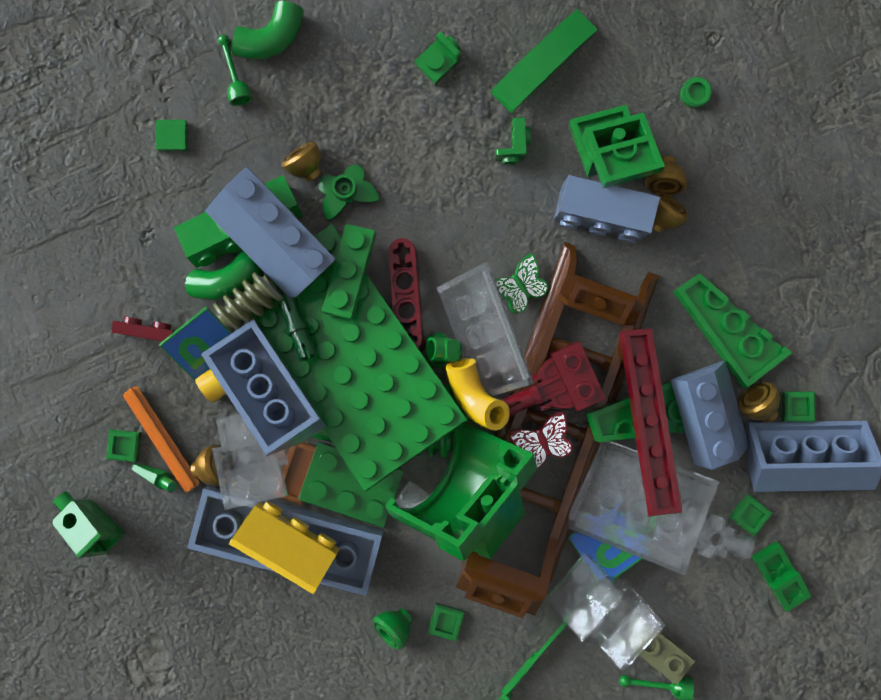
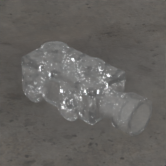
[660,504,755,560]

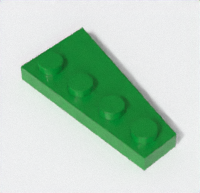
[673,273,792,388]

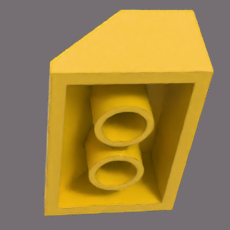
[229,501,340,594]

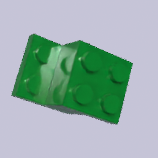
[568,105,665,188]

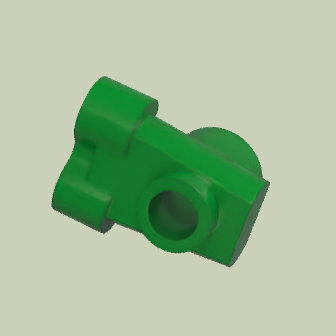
[426,332,462,368]

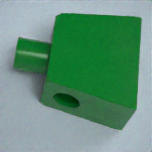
[53,491,126,558]

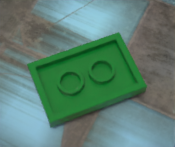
[298,441,404,528]

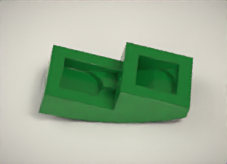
[751,541,812,612]

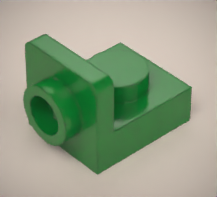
[414,32,461,85]

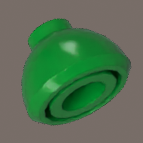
[373,608,413,650]

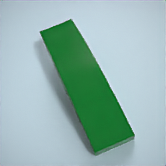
[490,9,598,113]

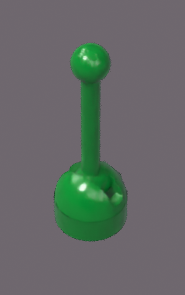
[218,34,253,106]
[619,675,694,700]

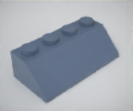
[205,166,336,298]
[201,320,326,456]
[747,421,881,492]

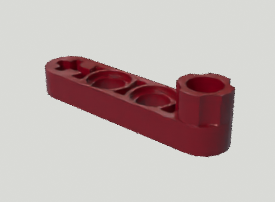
[388,238,427,352]

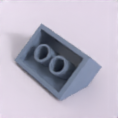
[670,361,749,470]

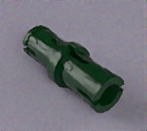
[278,297,318,361]

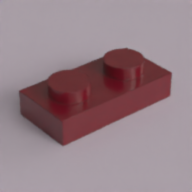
[111,316,175,341]

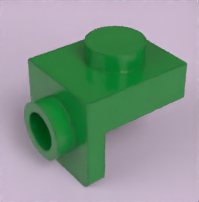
[495,117,531,165]

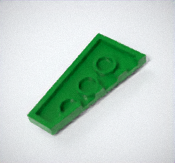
[586,372,690,442]

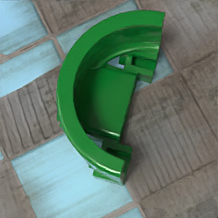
[385,423,537,562]

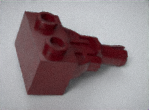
[503,341,606,416]

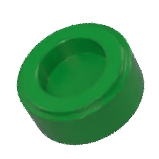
[680,77,712,109]

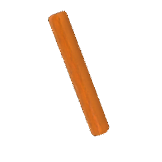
[123,386,200,492]

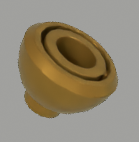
[281,142,321,182]
[645,156,687,196]
[653,192,689,233]
[738,382,780,423]
[191,444,232,487]

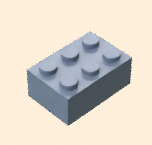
[553,175,660,244]

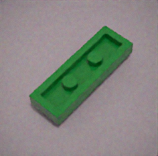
[322,224,377,320]

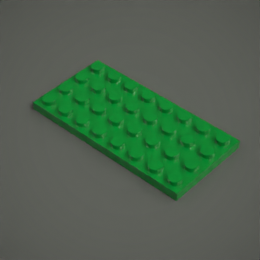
[242,224,468,491]

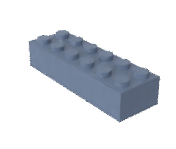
[187,486,384,596]

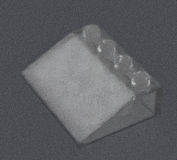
[437,262,534,396]
[568,441,719,575]

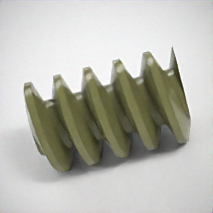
[213,272,284,333]

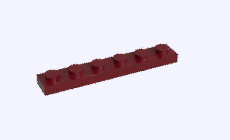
[619,328,683,517]

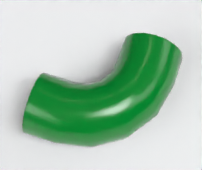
[232,1,304,59]
[185,250,264,301]

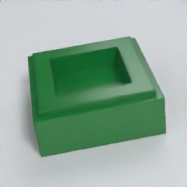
[155,120,188,152]
[782,391,815,422]
[106,429,142,462]
[728,494,773,537]
[428,602,465,642]

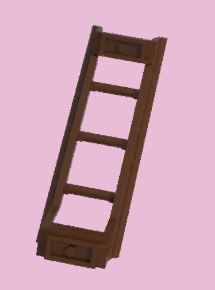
[456,242,659,618]

